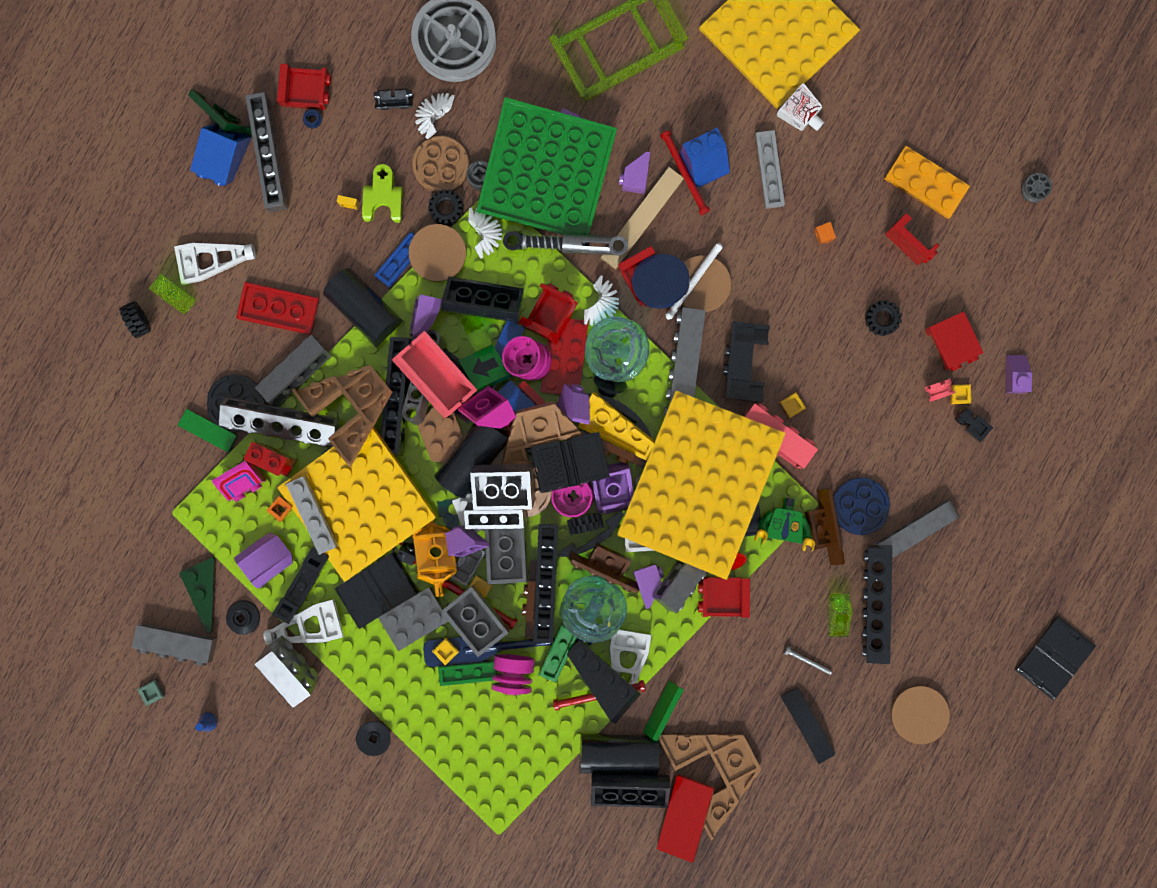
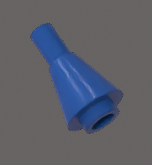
[195,712,217,732]

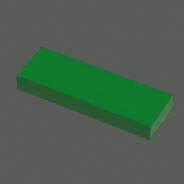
[177,409,238,453]
[538,623,580,683]
[438,660,498,686]
[643,681,684,741]

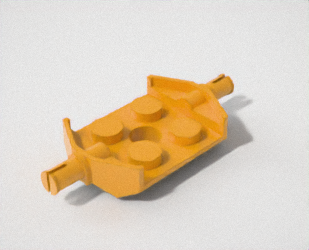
[412,520,457,597]

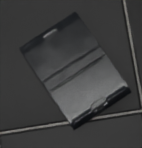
[530,432,610,493]
[335,552,419,629]
[1015,616,1096,700]

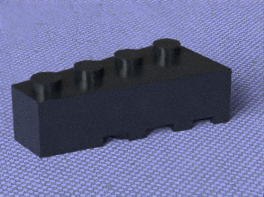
[567,639,641,724]

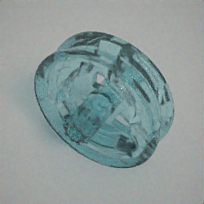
[585,316,649,382]
[560,576,627,643]

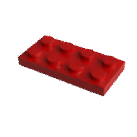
[541,319,589,395]

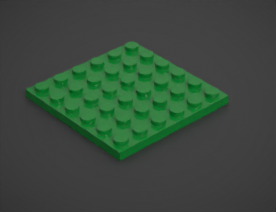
[476,97,617,235]

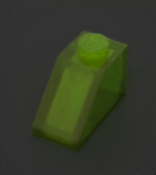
[149,273,197,315]
[460,315,493,353]
[828,594,853,637]

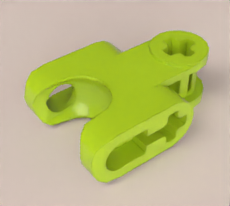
[362,164,403,223]

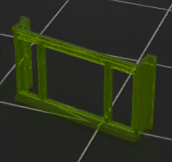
[548,0,689,102]

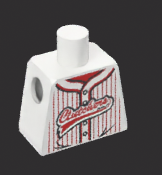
[777,84,825,131]

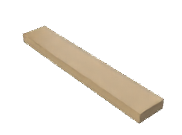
[601,167,684,270]

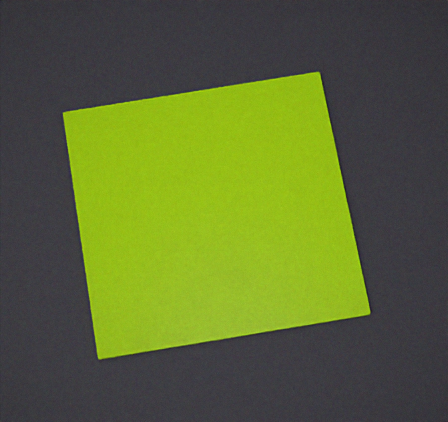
[172,200,818,835]

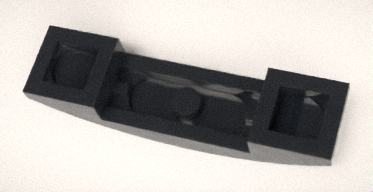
[588,394,651,437]
[557,511,624,557]
[272,547,329,624]
[780,687,835,764]

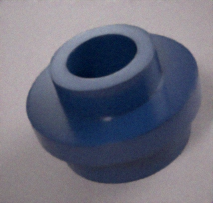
[303,109,322,129]

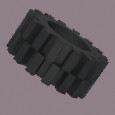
[428,189,464,226]
[865,300,902,336]
[119,301,151,338]
[567,512,604,535]

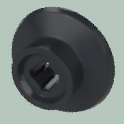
[594,373,627,398]
[226,600,260,635]
[356,721,391,756]

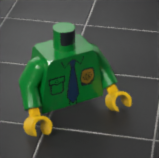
[754,497,815,551]

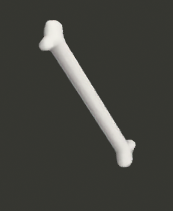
[665,243,723,320]

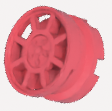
[924,378,956,402]

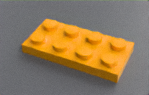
[884,146,970,219]

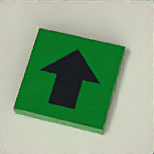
[458,345,511,393]

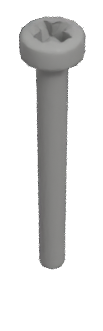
[784,646,832,675]

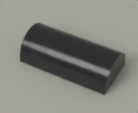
[323,268,403,348]
[441,277,524,323]
[434,423,509,499]
[579,734,659,774]
[591,773,670,808]

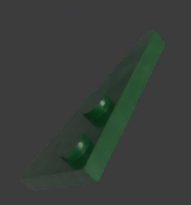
[188,89,252,136]
[179,557,216,634]

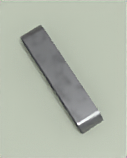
[402,330,445,425]
[873,499,960,564]

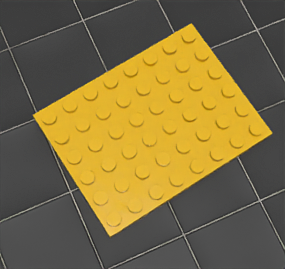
[617,391,786,580]

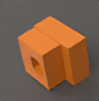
[814,222,836,245]
[267,496,292,522]

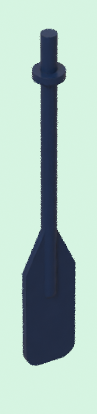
[423,630,611,667]

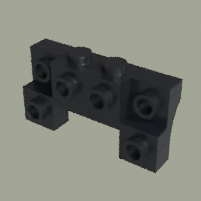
[723,321,770,403]

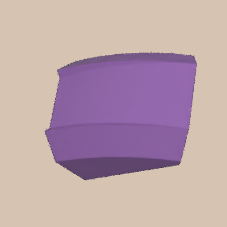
[409,295,442,340]
[592,462,634,514]
[234,533,293,589]

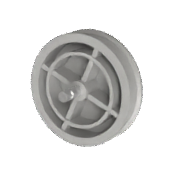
[411,0,496,82]

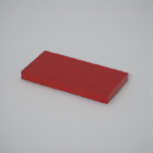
[236,282,320,335]
[657,774,715,863]

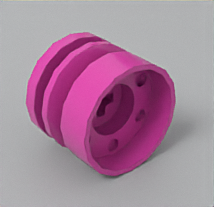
[502,336,552,381]
[551,482,595,518]
[491,654,535,695]

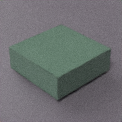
[137,680,165,706]

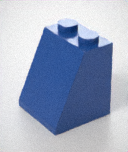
[190,123,251,186]
[680,127,730,189]

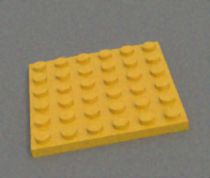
[699,0,860,110]
[277,426,438,582]

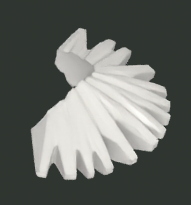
[415,93,455,139]
[468,208,502,259]
[584,275,619,326]

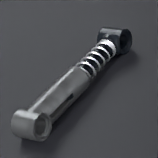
[503,231,628,255]

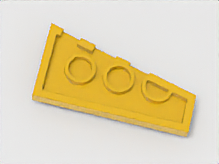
[577,392,655,461]

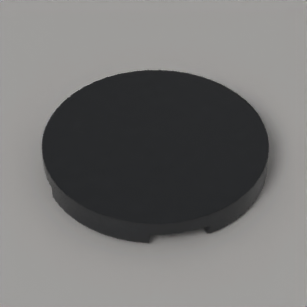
[207,375,265,432]

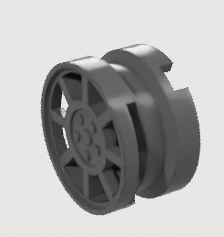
[466,161,488,190]
[1021,173,1052,203]

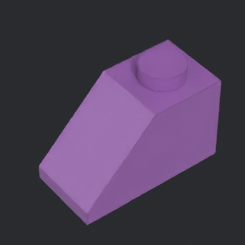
[619,152,650,194]
[1005,355,1032,394]
[557,384,590,424]
[445,526,489,557]
[633,564,664,609]

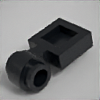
[954,407,993,442]

